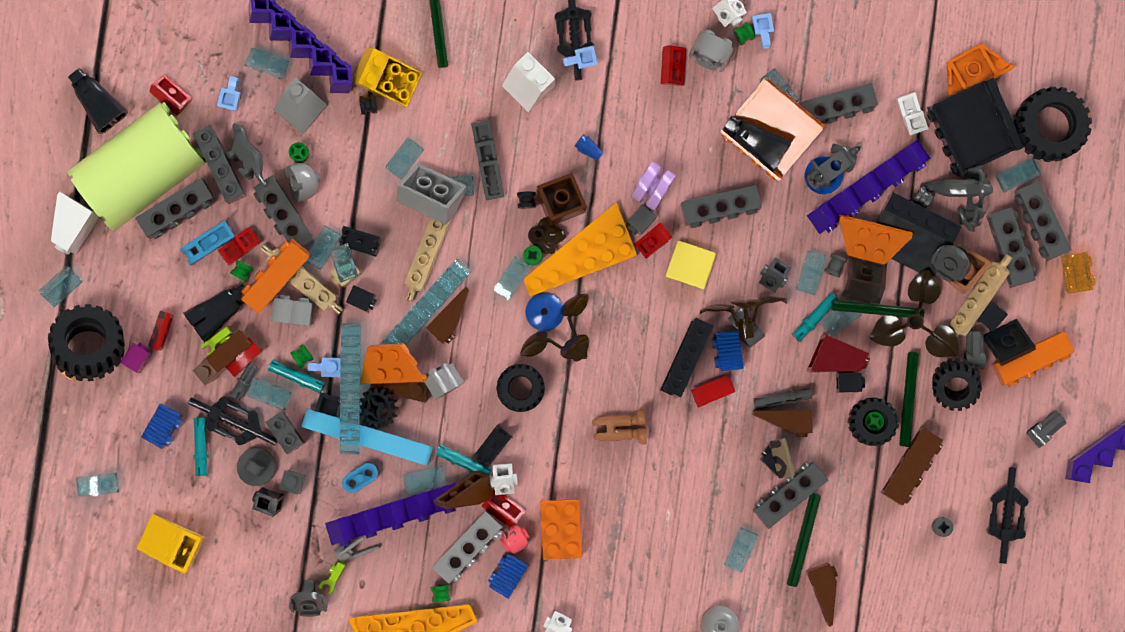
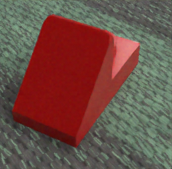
[635,222,673,259]

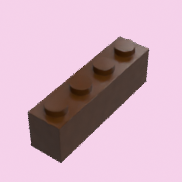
[880,428,943,506]

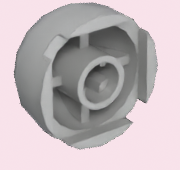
[285,163,320,202]
[700,605,739,632]

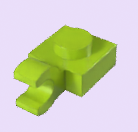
[201,327,234,355]
[319,561,347,594]

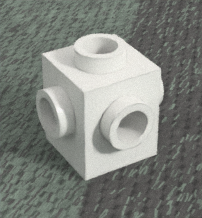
[712,0,747,27]
[490,464,518,495]
[543,611,572,632]

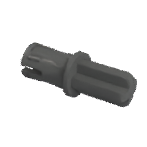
[229,363,258,401]

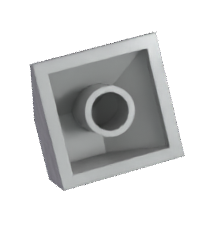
[274,78,327,134]

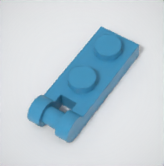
[180,221,235,266]

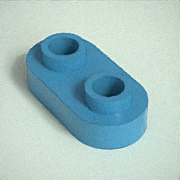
[342,463,378,493]

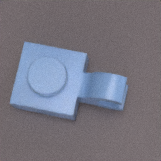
[752,13,774,49]
[562,45,598,69]
[217,76,241,111]
[308,358,341,377]

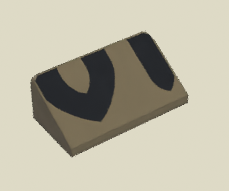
[770,438,795,479]

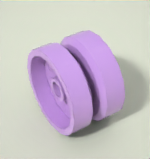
[631,161,676,211]

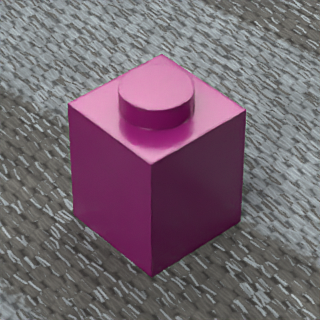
[120,342,152,373]

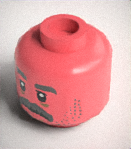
[500,525,530,554]

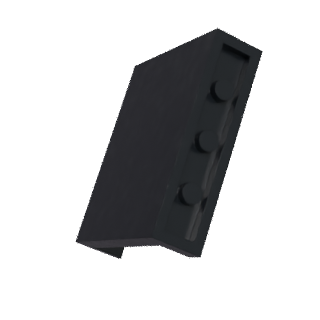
[927,78,1024,177]
[660,318,713,398]

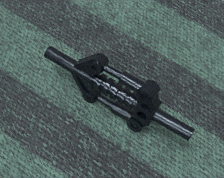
[554,0,594,81]
[188,397,277,446]
[986,467,1029,564]

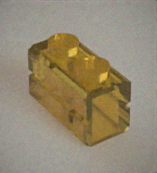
[1061,252,1095,294]

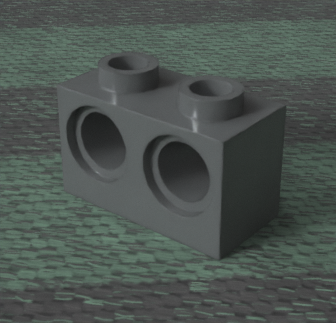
[265,411,305,454]

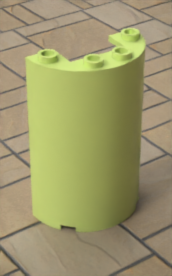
[67,102,206,231]

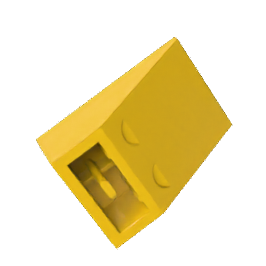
[352,47,422,107]
[136,513,205,574]

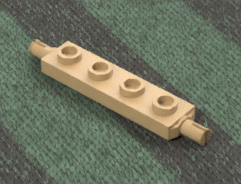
[404,218,451,302]
[259,243,344,315]
[949,254,1013,338]

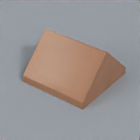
[947,246,992,294]

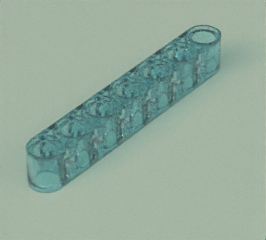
[380,258,472,345]
[339,324,361,454]

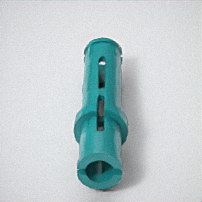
[792,292,839,342]
[268,360,325,394]
[193,418,209,476]
[435,444,492,477]

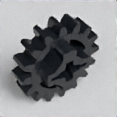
[358,386,399,429]

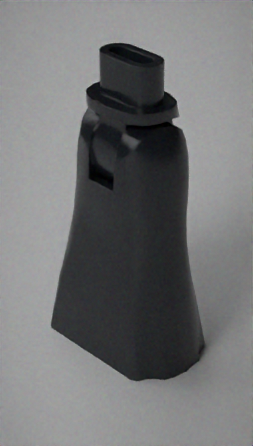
[68,68,128,134]
[724,115,792,172]
[183,283,245,343]

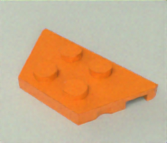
[946,43,1015,97]
[840,214,913,265]
[360,343,427,384]

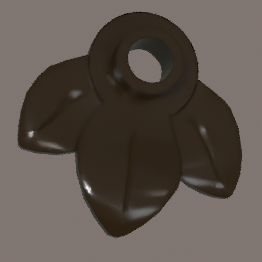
[528,218,566,254]

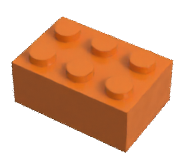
[540,499,582,560]

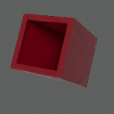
[806,335,870,373]

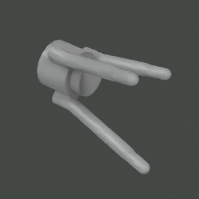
[334,537,380,562]

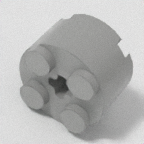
[689,29,733,72]

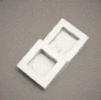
[896,92,928,135]

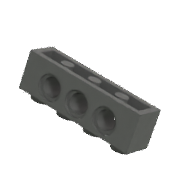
[799,83,878,124]
[193,125,246,204]
[253,175,315,248]
[135,178,216,239]
[1014,181,1072,261]
[680,185,761,228]
[986,207,1036,288]
[753,462,829,529]

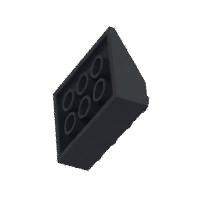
[876,192,962,277]

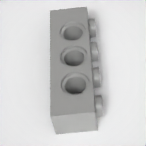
[432,511,503,583]

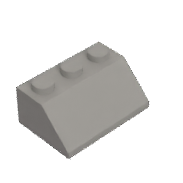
[397,163,467,225]

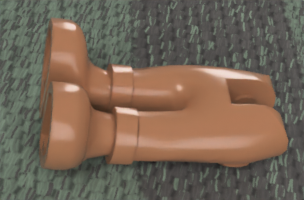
[592,409,647,445]

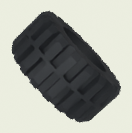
[1014,86,1092,162]
[48,304,125,381]

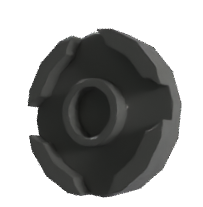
[931,245,970,282]
[237,448,276,486]
[289,580,328,617]

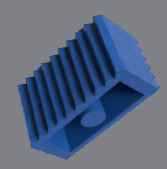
[712,331,744,372]
[141,404,183,449]
[488,553,529,599]

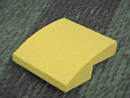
[665,241,717,290]

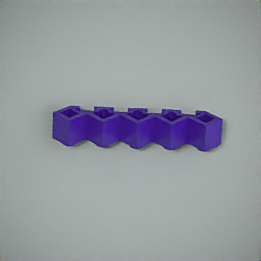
[248,0,353,93]
[806,140,931,234]
[1065,421,1125,483]
[325,483,456,547]

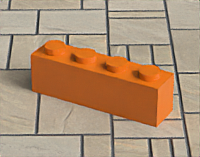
[241,238,310,314]
[992,331,1075,387]

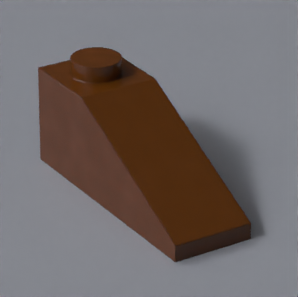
[426,287,469,344]
[192,330,252,385]
[370,382,429,403]
[752,410,813,437]
[433,471,493,509]
[806,562,838,627]

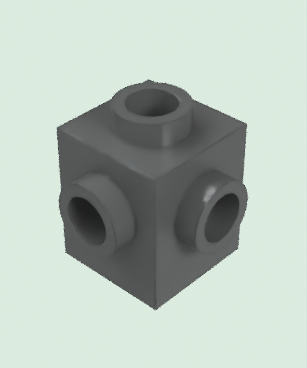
[759,257,791,293]

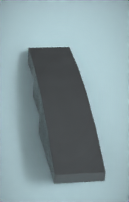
[471,119,504,201]

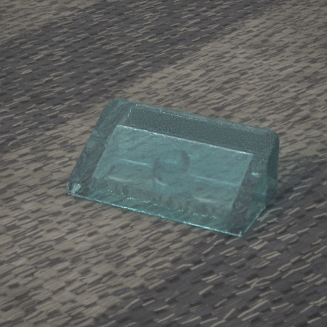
[385,137,424,180]
[39,265,83,307]

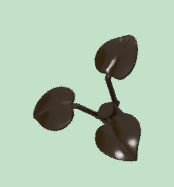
[870,270,959,357]
[520,294,590,362]
[700,296,787,339]

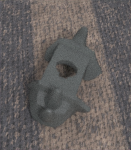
[807,143,861,189]
[957,165,990,232]

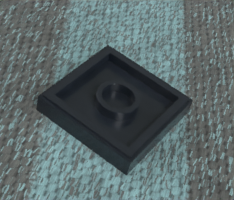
[983,319,1036,366]

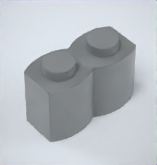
[271,295,313,326]
[424,363,465,400]

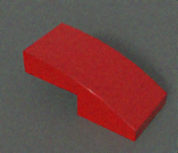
[218,227,261,266]
[227,337,262,377]
[691,374,736,408]

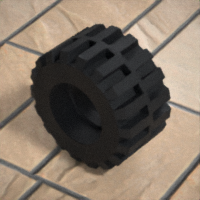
[932,358,982,411]
[496,364,545,412]
[848,398,899,446]

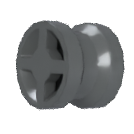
[912,186,935,208]
[932,517,954,537]

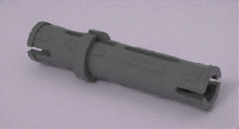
[753,387,812,410]

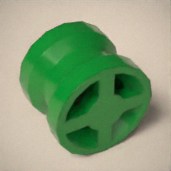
[733,22,755,46]
[288,142,309,163]
[523,246,542,266]
[230,260,254,282]
[290,344,314,368]
[863,412,884,431]
[431,584,451,603]

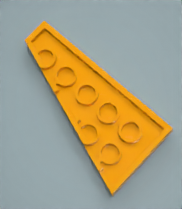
[523,202,637,297]
[348,604,478,632]

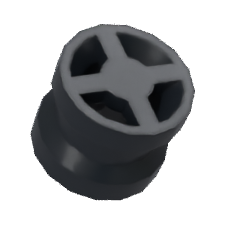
[359,94,377,115]
[517,191,536,209]

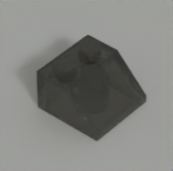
[842,256,887,305]

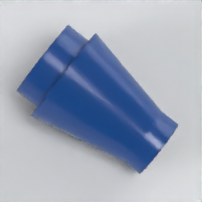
[574,134,603,161]

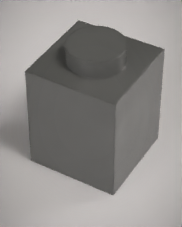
[627,205,657,236]
[279,470,306,495]

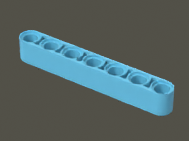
[301,408,433,466]

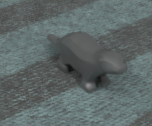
[224,123,267,187]
[920,178,993,198]

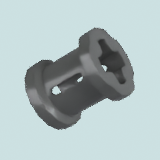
[824,254,847,278]

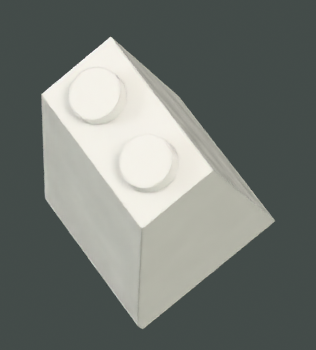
[502,52,555,113]
[51,192,100,255]

